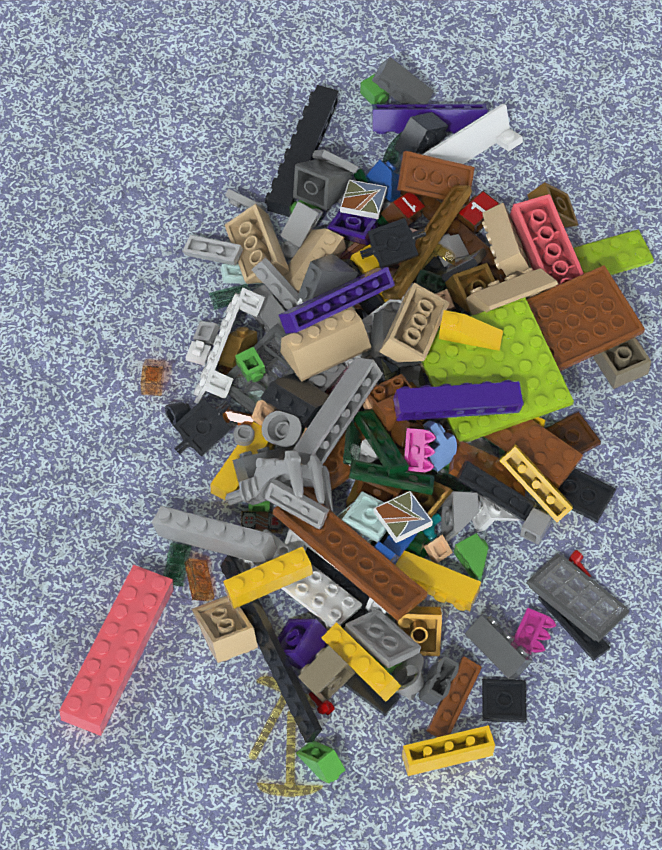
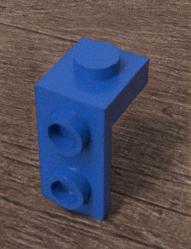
[374,532,419,563]

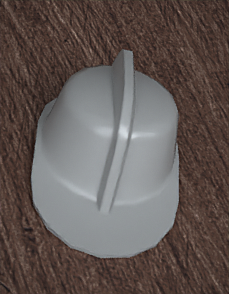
[262,411,302,447]
[392,653,425,700]

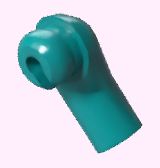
[422,513,441,541]

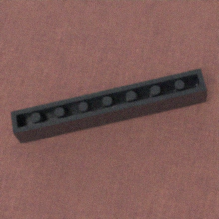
[265,85,339,217]

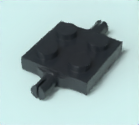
[360,218,426,268]
[173,398,232,457]

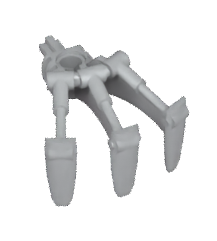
[225,451,333,512]

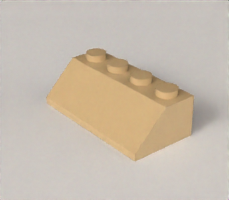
[482,203,532,277]
[224,204,290,284]
[283,229,346,293]
[466,268,558,315]
[380,283,450,362]
[280,306,371,382]

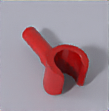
[569,550,591,577]
[308,692,335,715]

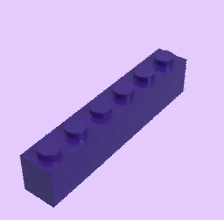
[372,104,488,134]
[279,267,395,334]
[393,380,523,421]

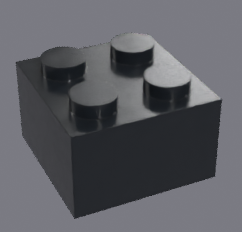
[394,112,448,155]

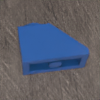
[366,159,400,202]

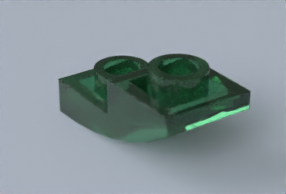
[163,543,192,587]

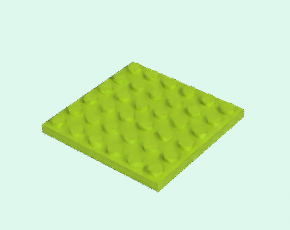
[421,298,574,442]

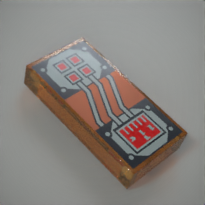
[241,511,283,534]

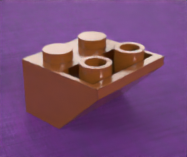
[367,374,412,433]

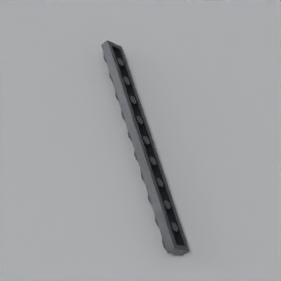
[220,555,322,743]

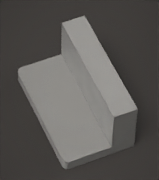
[281,202,323,247]

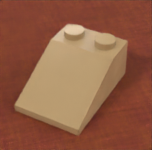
[192,595,258,663]

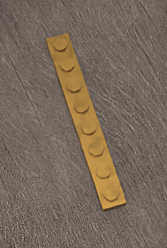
[382,185,472,300]

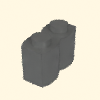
[419,656,459,706]

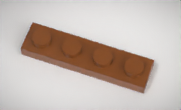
[426,656,482,737]

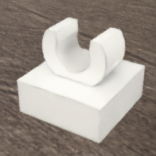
[186,340,211,366]

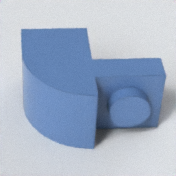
[423,421,457,471]

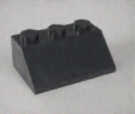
[260,373,329,429]

